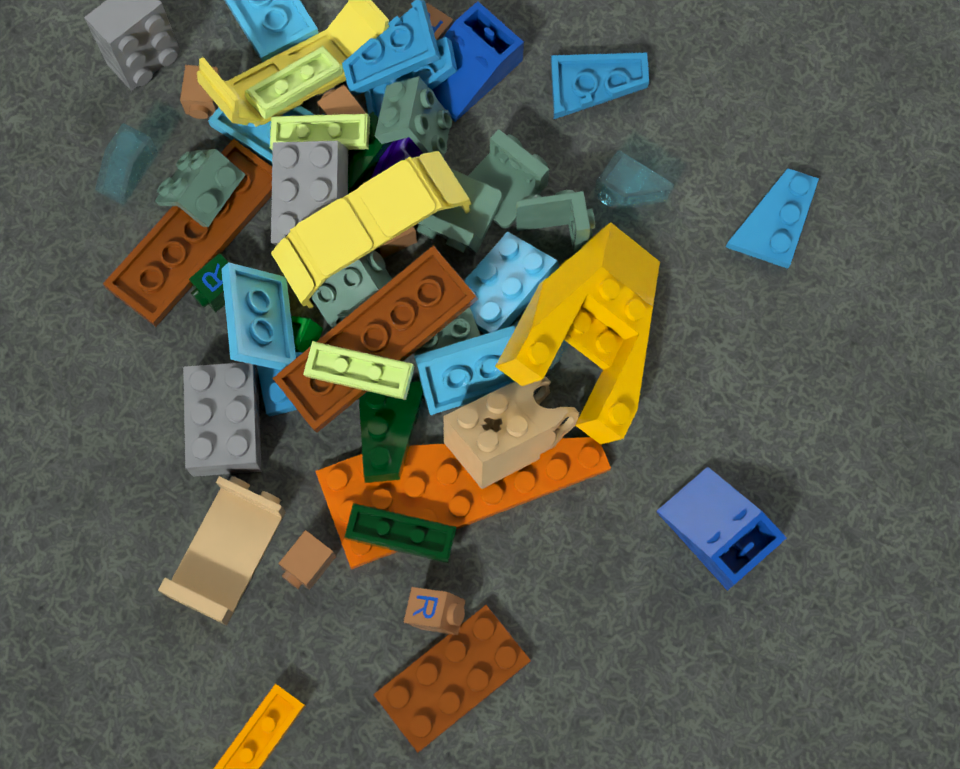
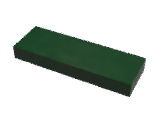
[344,503,456,563]

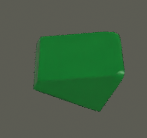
[291,316,323,353]

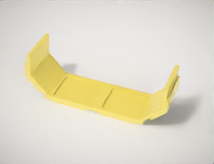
[197,0,389,127]
[271,151,471,308]

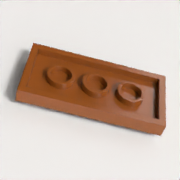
[373,605,531,753]

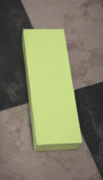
[245,46,343,120]
[270,114,370,151]
[303,341,415,400]

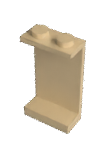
[158,476,286,626]

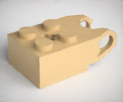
[444,377,579,489]

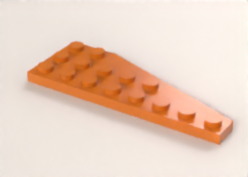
[315,437,611,569]

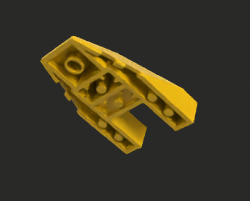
[495,223,660,444]

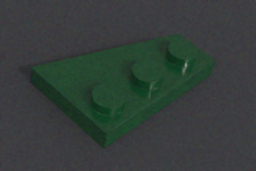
[359,381,424,483]

